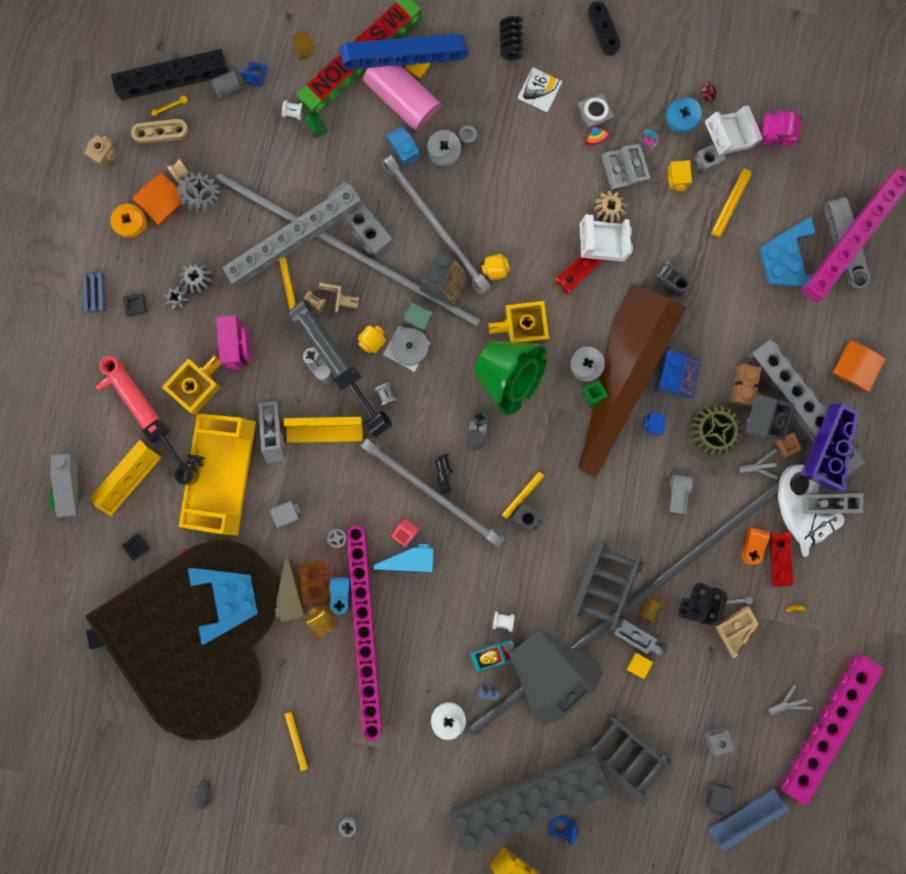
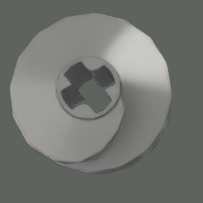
[427,130,461,167]
[570,347,604,382]

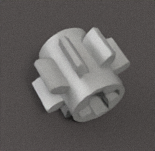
[164,286,189,311]

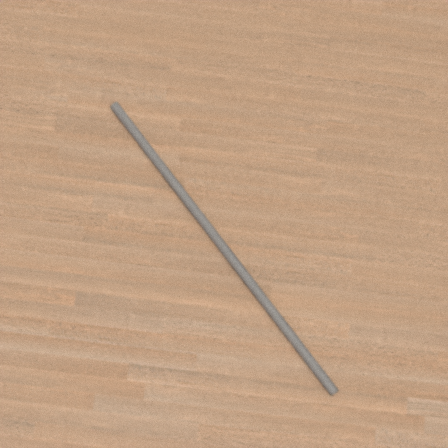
[216,173,480,326]

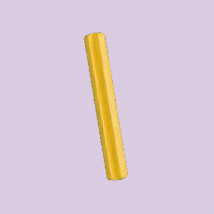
[711,169,752,237]

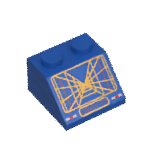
[656,351,701,399]

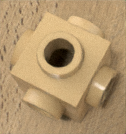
[84,135,117,169]

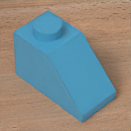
[386,127,420,168]

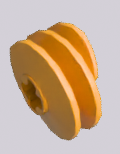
[110,203,148,238]

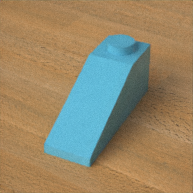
[374,544,434,572]

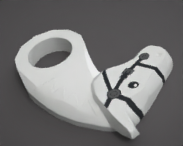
[778,464,845,557]

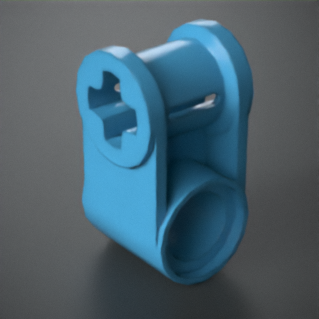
[330,577,351,615]

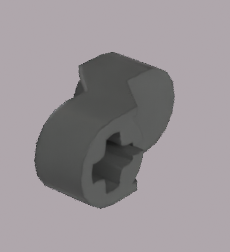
[467,410,489,450]

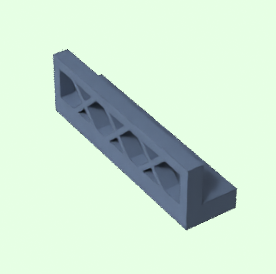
[707,787,790,852]

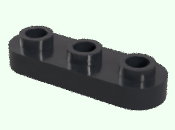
[588,1,621,56]

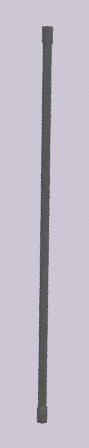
[469,455,809,736]

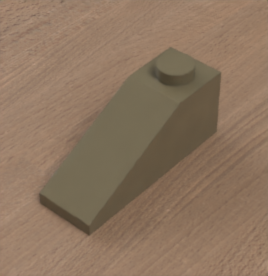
[275,559,306,623]

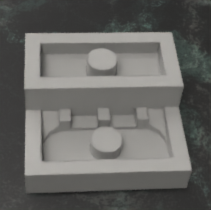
[601,144,651,191]

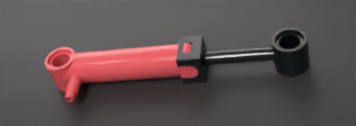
[96,356,199,485]

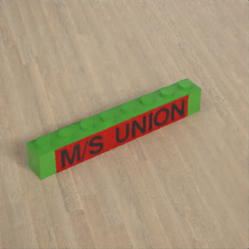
[297,0,422,115]

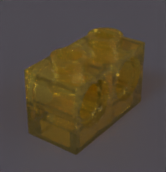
[305,605,338,639]

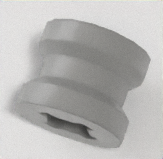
[327,529,347,548]

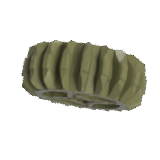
[690,405,743,457]

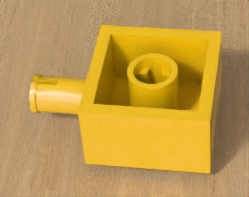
[488,301,549,344]
[162,355,221,415]

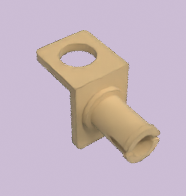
[318,283,359,314]

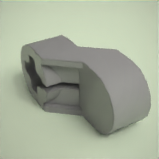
[303,347,334,384]

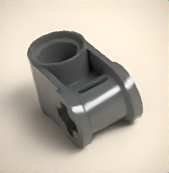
[653,261,691,295]

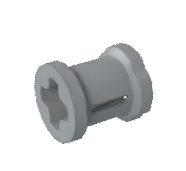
[374,382,397,407]

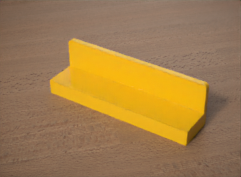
[284,417,363,443]
[90,440,161,516]

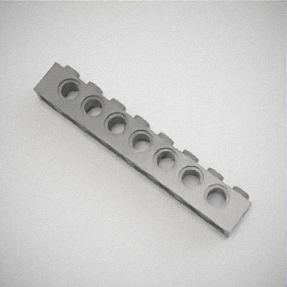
[222,184,365,287]
[748,340,865,476]

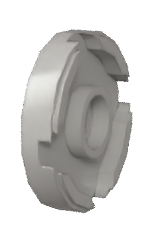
[391,328,429,366]

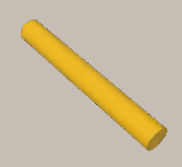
[279,257,296,309]
[502,472,545,519]
[285,711,308,771]

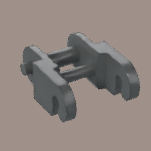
[195,780,210,810]

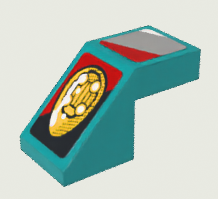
[470,638,516,672]

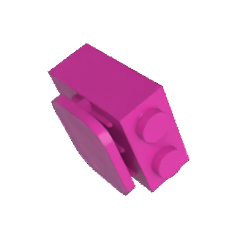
[216,315,254,371]

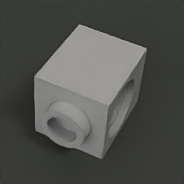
[694,144,726,174]
[270,501,302,528]
[704,727,734,756]

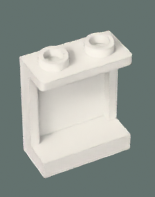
[705,105,763,155]
[580,214,633,262]

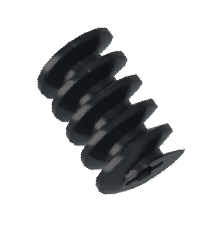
[499,16,523,60]

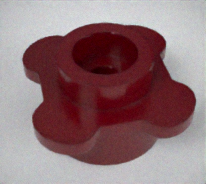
[701,82,717,103]

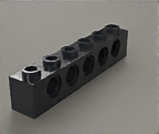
[111,49,229,101]

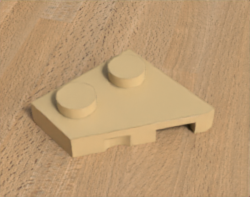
[715,606,758,659]

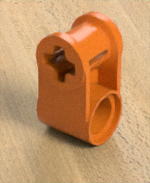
[741,526,770,565]

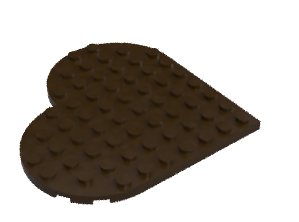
[85,540,278,741]

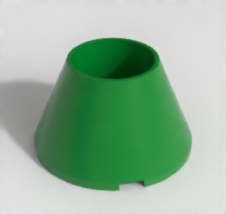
[474,341,547,415]

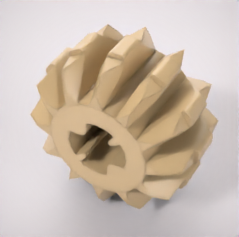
[594,191,627,223]

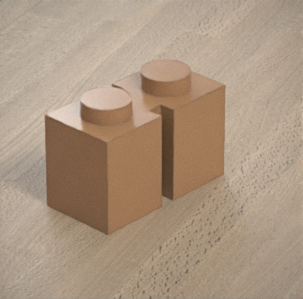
[730,364,761,407]

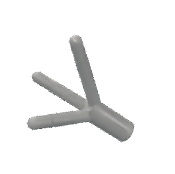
[739,448,778,479]
[768,685,813,716]

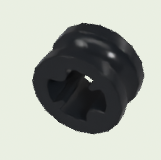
[186,454,205,467]

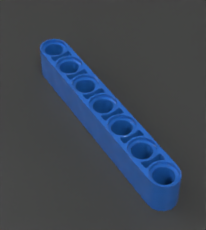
[339,34,469,70]

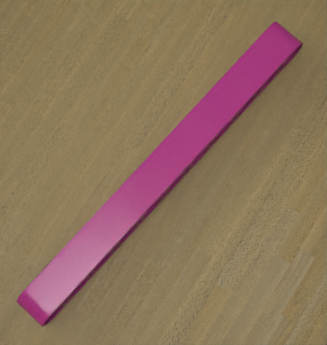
[347,526,382,741]

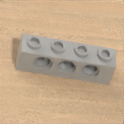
[327,182,393,257]

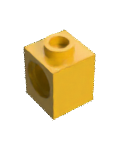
[667,160,692,191]

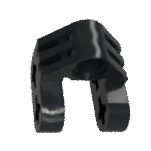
[678,583,727,626]

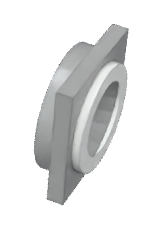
[577,93,614,128]

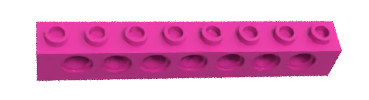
[800,167,906,303]
[780,654,885,806]

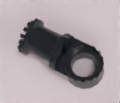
[432,454,454,495]

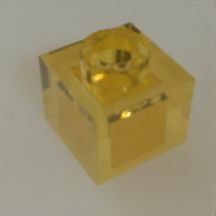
[291,31,315,60]

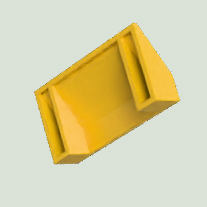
[179,414,256,536]

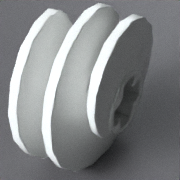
[431,702,466,740]

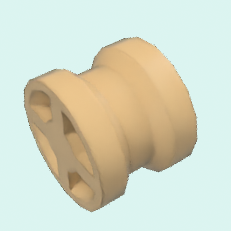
[167,159,190,183]

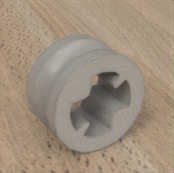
[339,817,358,837]

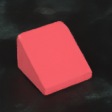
[390,518,419,548]

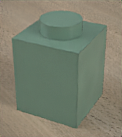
[402,303,433,333]

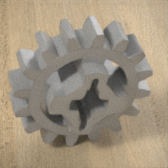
[177,172,220,212]

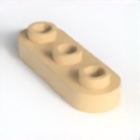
[131,119,189,144]

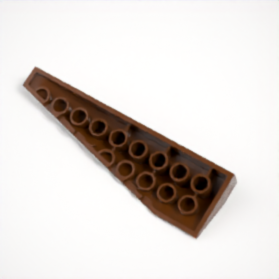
[578,285,687,477]

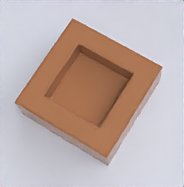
[775,432,802,458]

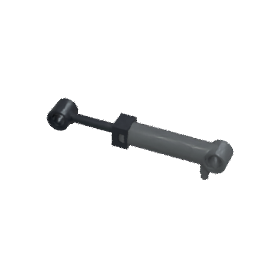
[289,299,392,437]

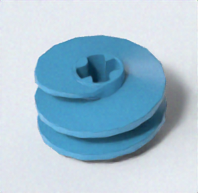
[665,97,702,133]

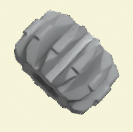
[179,261,212,294]

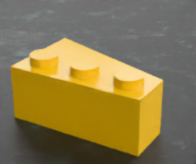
[489,846,540,874]

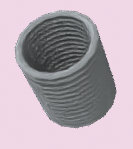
[211,70,241,99]

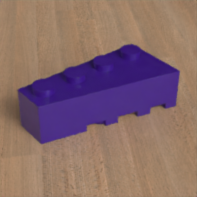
[801,404,859,492]

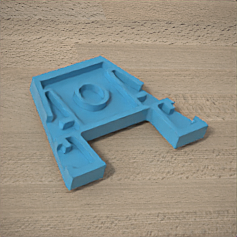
[759,217,815,287]
[188,568,258,644]

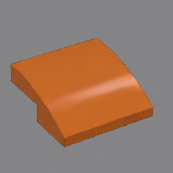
[133,173,183,226]
[833,340,885,392]

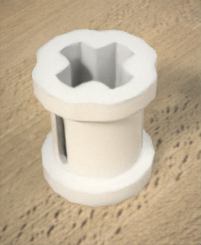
[282,100,304,121]
[492,611,514,632]

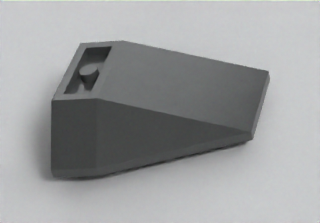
[509,629,603,724]

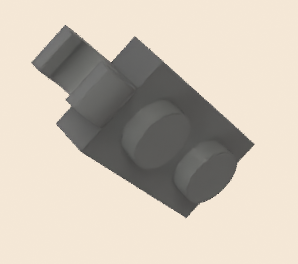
[614,616,667,657]

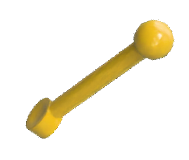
[151,96,188,117]

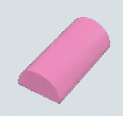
[363,65,442,132]

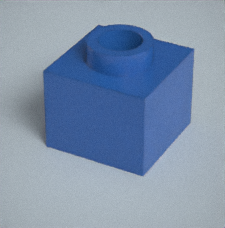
[643,413,666,436]

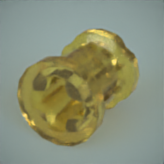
[639,597,664,623]

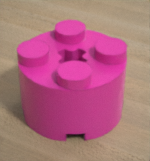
[762,111,803,147]

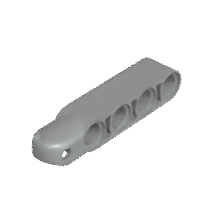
[824,197,870,289]

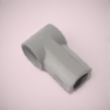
[669,475,693,514]

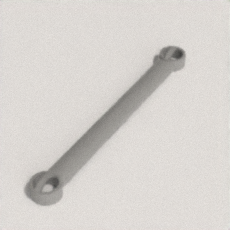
[382,155,491,294]
[360,438,505,548]

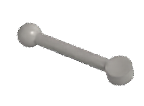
[726,597,753,604]

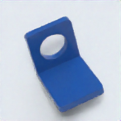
[240,62,268,87]
[548,816,579,846]

